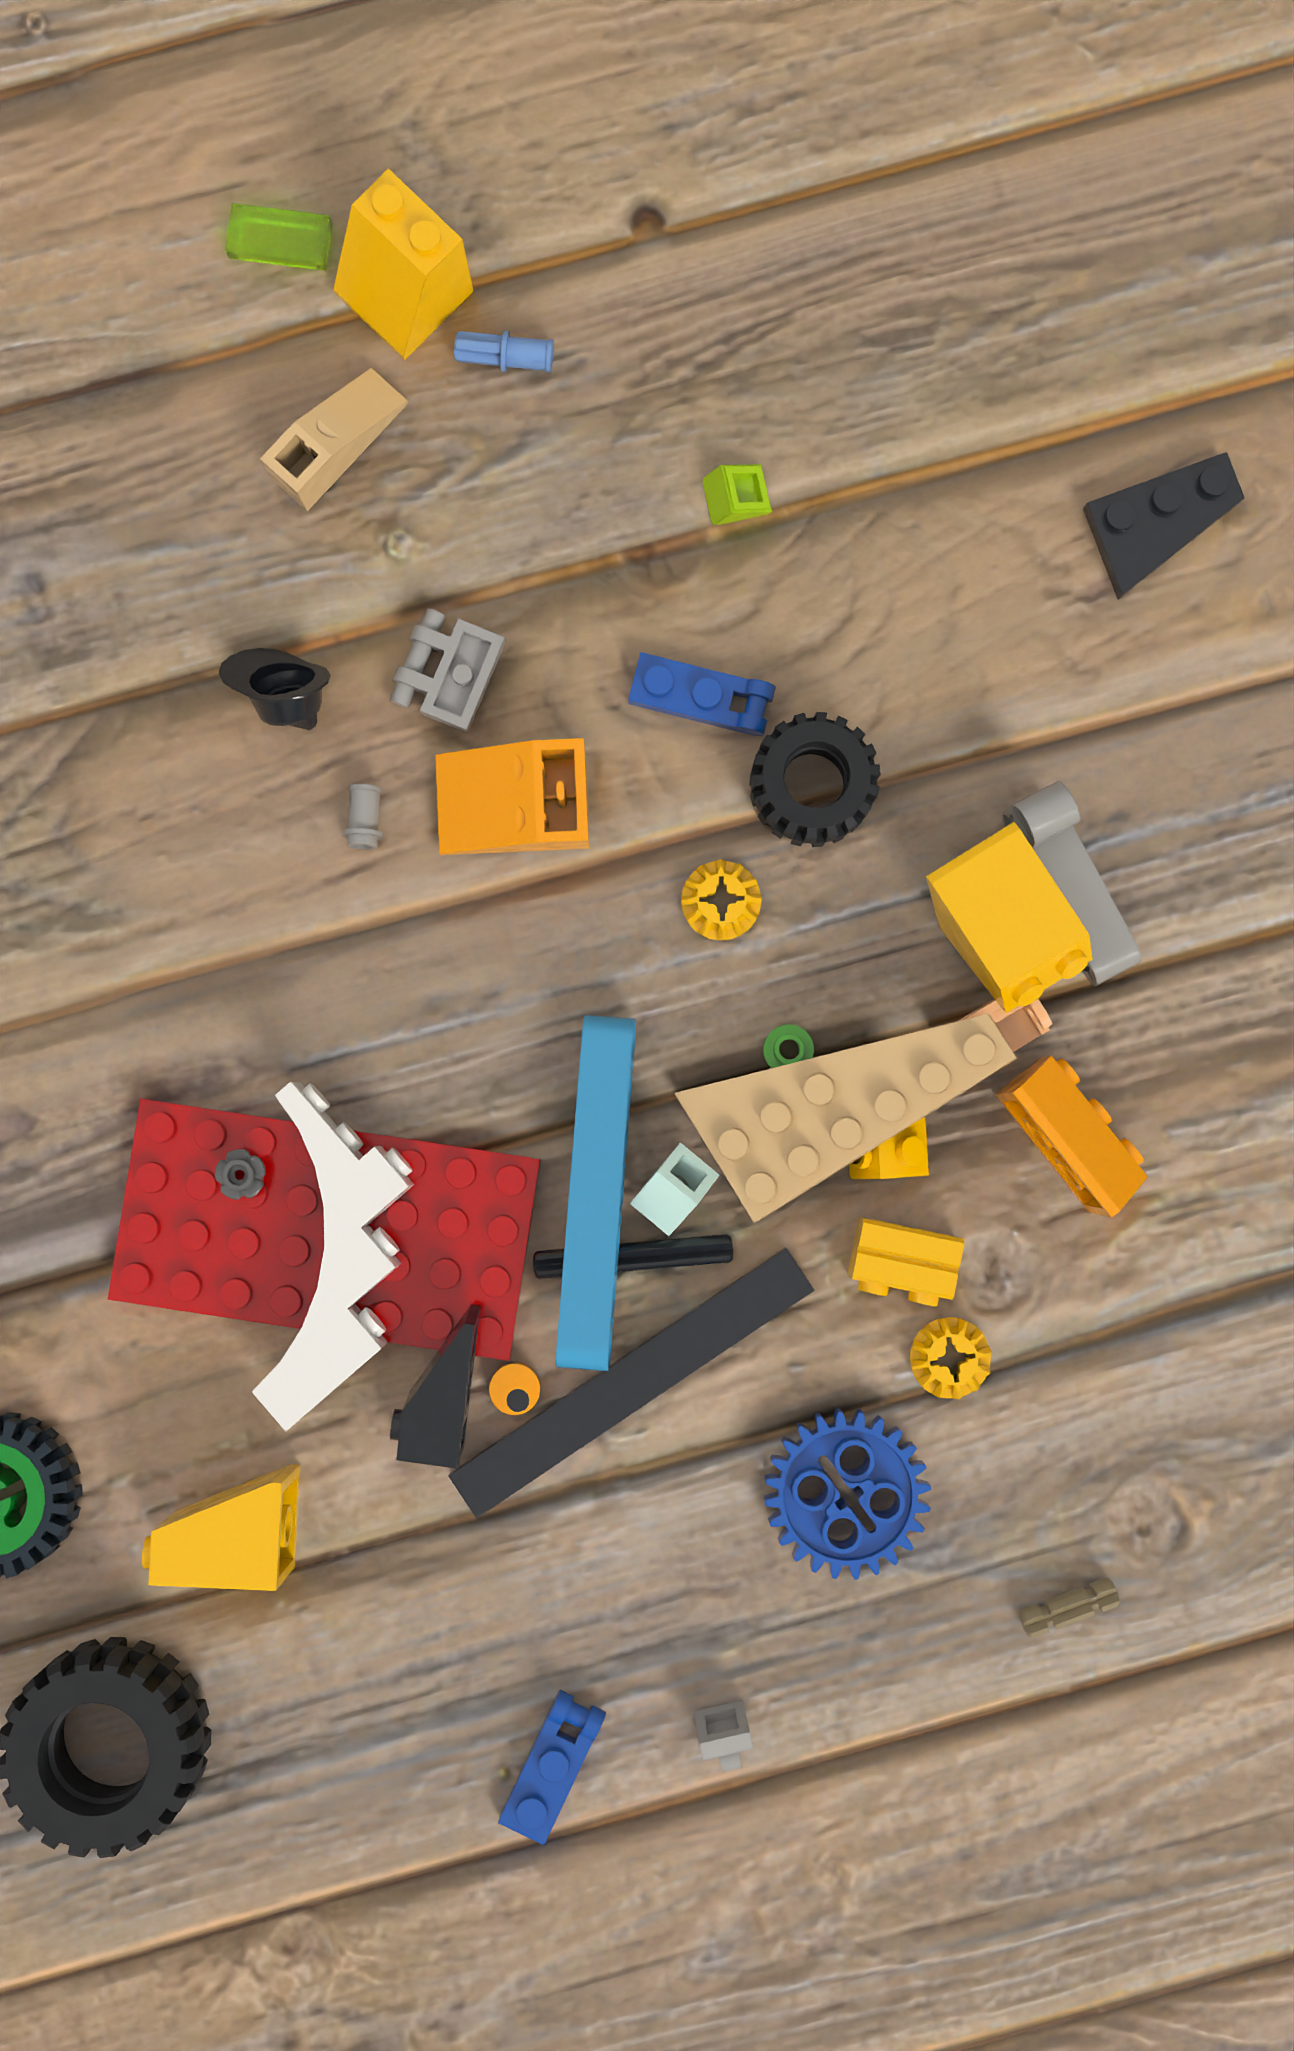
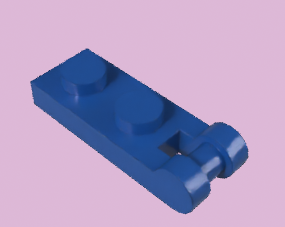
[628,652,776,736]
[498,1689,606,1845]

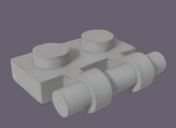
[389,608,506,733]

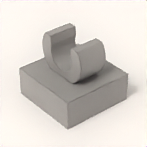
[694,1700,754,1772]

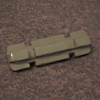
[1019,1578,1120,1638]

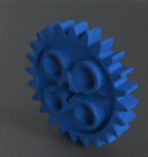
[764,1408,931,1580]

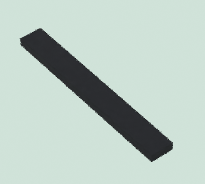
[448,1247,815,1519]

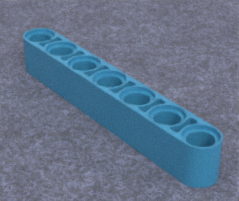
[556,1015,636,1371]

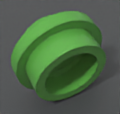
[763,1024,814,1068]

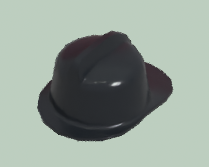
[219,648,331,730]

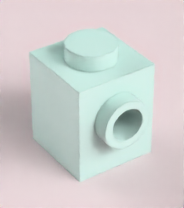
[630,1143,719,1236]

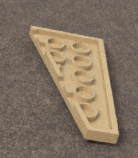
[674,1014,1018,1223]

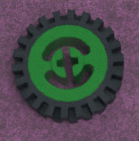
[0,1412,83,1579]

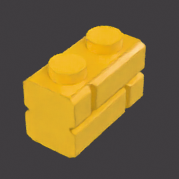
[847,1216,965,1306]

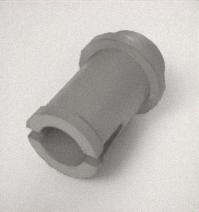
[343,784,383,850]

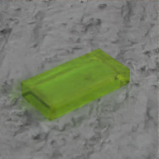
[225,203,333,271]

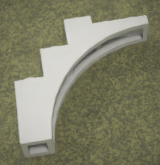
[252,1082,415,1431]

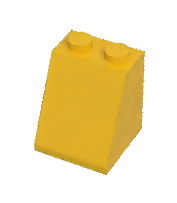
[333,168,474,360]
[926,822,1093,1013]
[142,1464,300,1591]

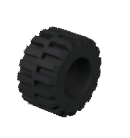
[749,712,881,847]

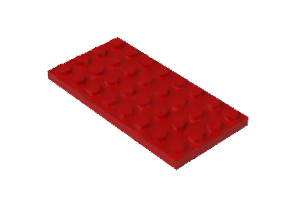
[107,1099,541,1361]

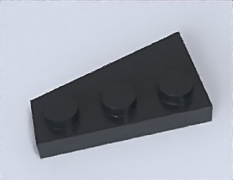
[1083,452,1245,600]

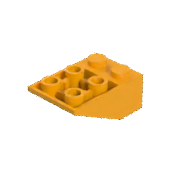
[435,738,590,855]

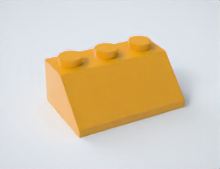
[995,1055,1148,1217]

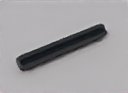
[533,1234,734,1279]

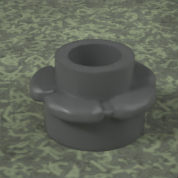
[215,1149,266,1200]

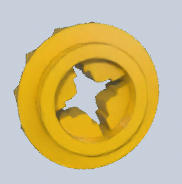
[681,859,762,940]
[910,1317,992,1400]

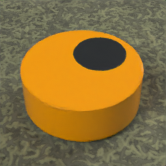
[489,1362,541,1415]

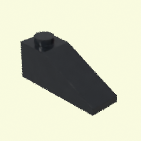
[390,1304,481,1469]

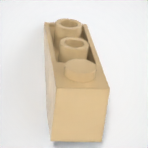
[260,368,408,511]

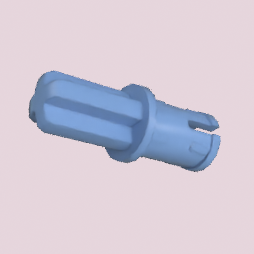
[454,330,554,373]

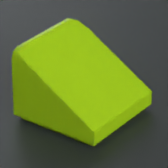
[703,464,772,525]

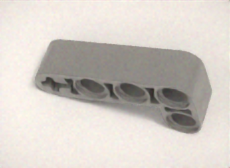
[1002,781,1142,986]

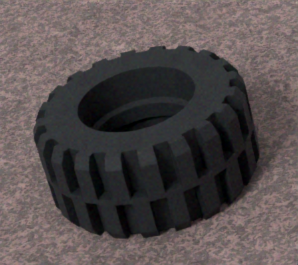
[0,1637,212,1858]

